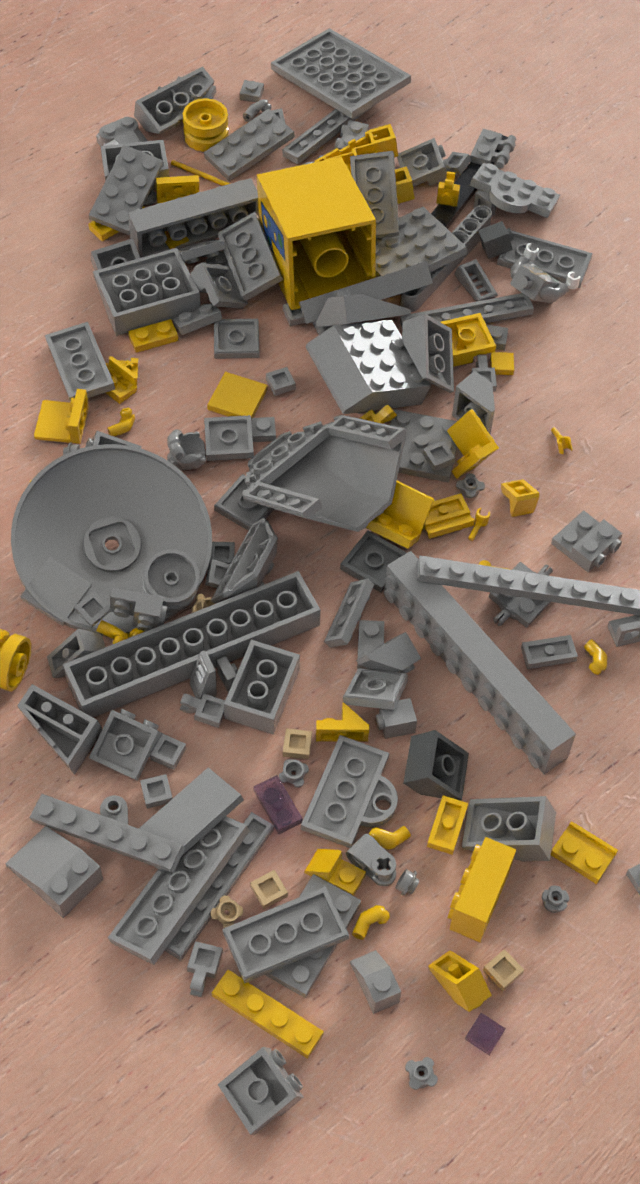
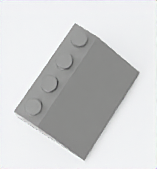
[93,248,200,336]

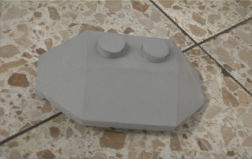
[211,518,278,603]

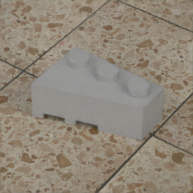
[17,684,102,775]

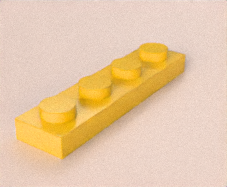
[211,970,324,1059]

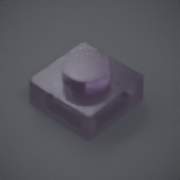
[465,1013,506,1056]

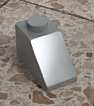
[47,629,106,678]
[356,632,421,673]
[350,950,401,1014]

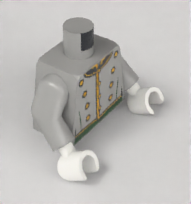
[510,243,580,303]

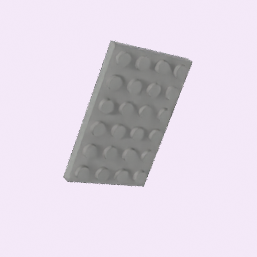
[271,28,411,119]

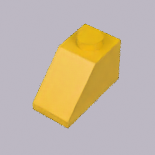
[428,950,492,1012]

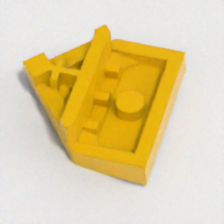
[105,356,138,404]

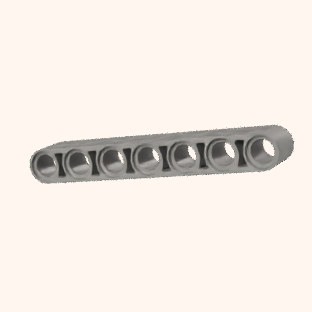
[400,205,492,312]

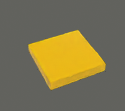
[207,372,268,418]

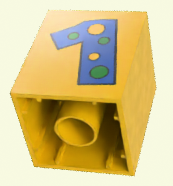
[256,157,376,310]

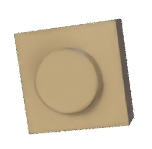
[283,728,312,759]
[250,870,288,909]
[483,949,524,991]

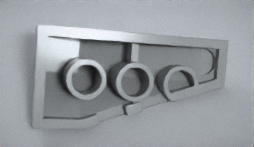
[134,67,215,134]
[316,290,411,327]

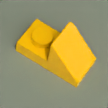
[501,479,540,517]
[316,703,369,742]
[304,849,366,896]

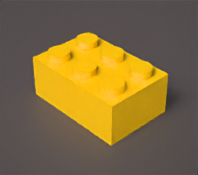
[447,837,516,943]

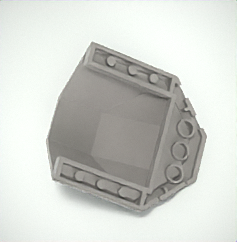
[242,415,407,532]

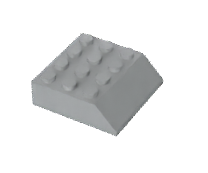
[306,320,431,414]

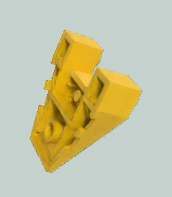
[315,124,415,204]

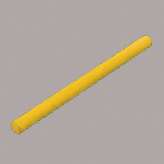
[171,160,230,186]

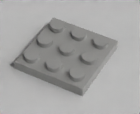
[390,409,457,483]

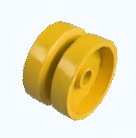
[182,98,229,152]
[0,629,32,692]

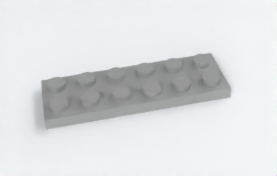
[108,816,250,965]

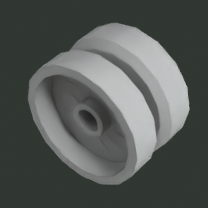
[143,549,200,612]

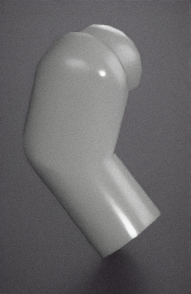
[243,99,272,122]

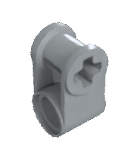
[346,834,396,886]

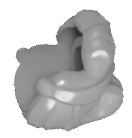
[167,429,206,471]

